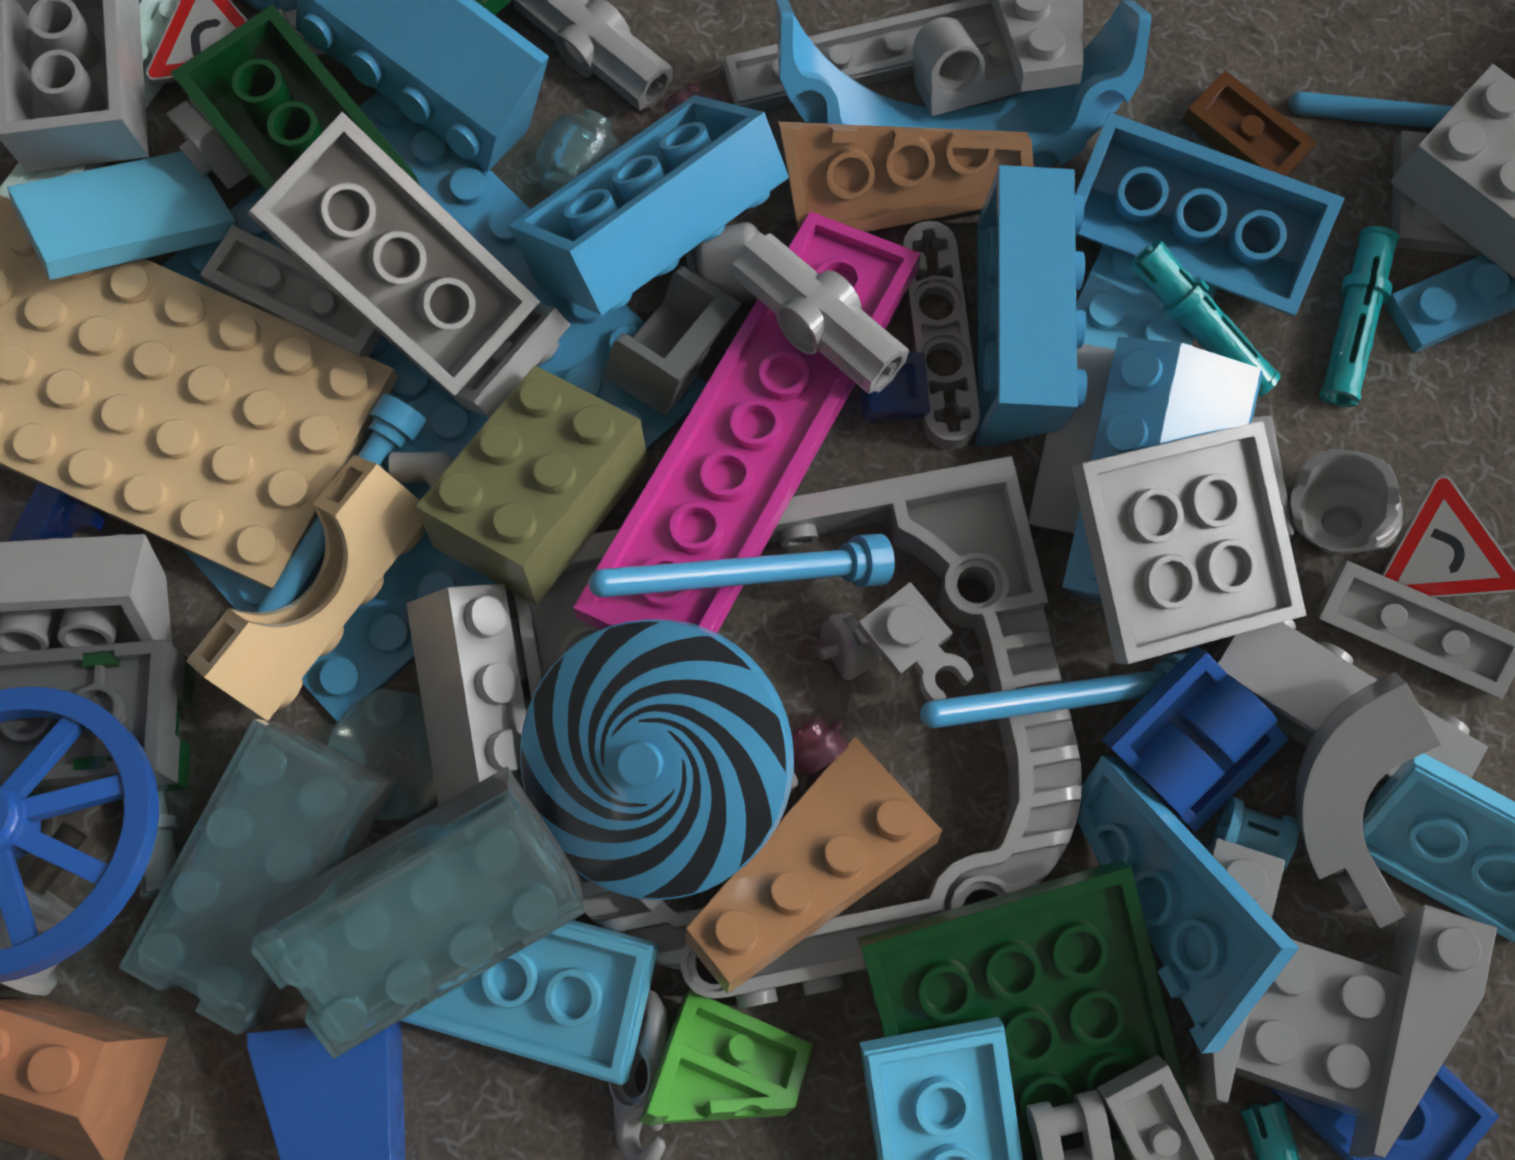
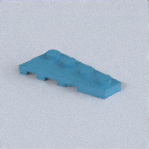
[1077,755,1299,1054]

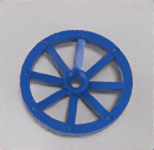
[0,686,159,983]

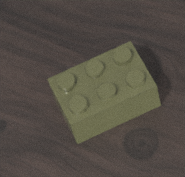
[415,365,649,606]

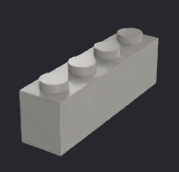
[406,584,526,833]
[1212,620,1488,791]

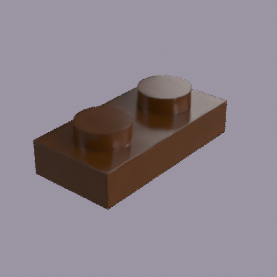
[1182,70,1317,177]

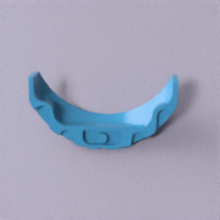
[776,0,1151,168]

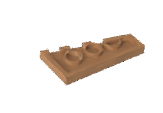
[778,121,1034,232]
[685,736,942,994]

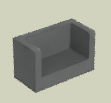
[603,266,742,417]

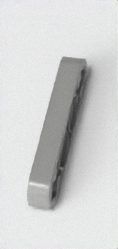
[903,221,980,450]

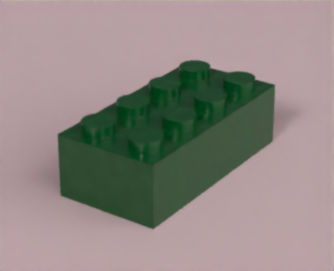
[171,4,420,196]

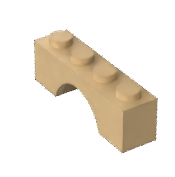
[186,455,424,720]

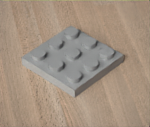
[1071,420,1307,664]

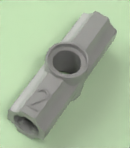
[512,0,673,111]
[732,232,909,394]

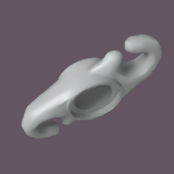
[608,989,669,1160]

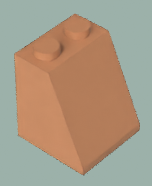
[0,998,168,1160]

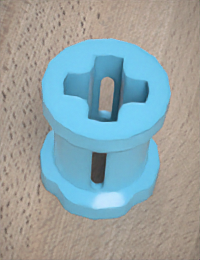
[1212,796,1300,872]

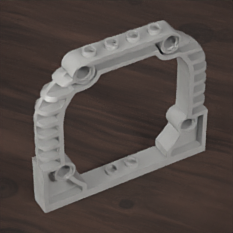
[514,456,1082,1009]

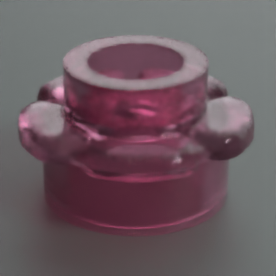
[792,716,849,775]

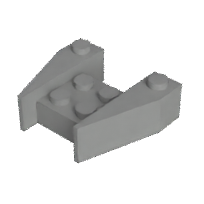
[1194,838,1497,1159]

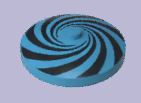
[520,619,794,900]

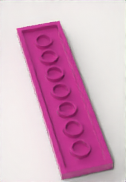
[573,211,921,633]

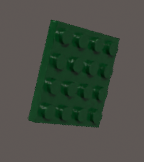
[857,860,1192,1160]

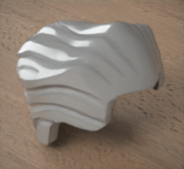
[1289,449,1406,556]

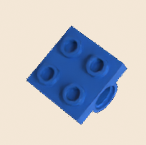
[1102,646,1289,832]

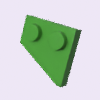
[639,990,813,1125]

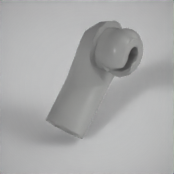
[389,452,455,487]

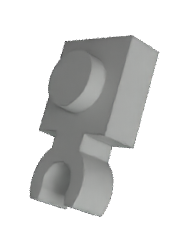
[166,100,247,189]
[857,582,974,701]

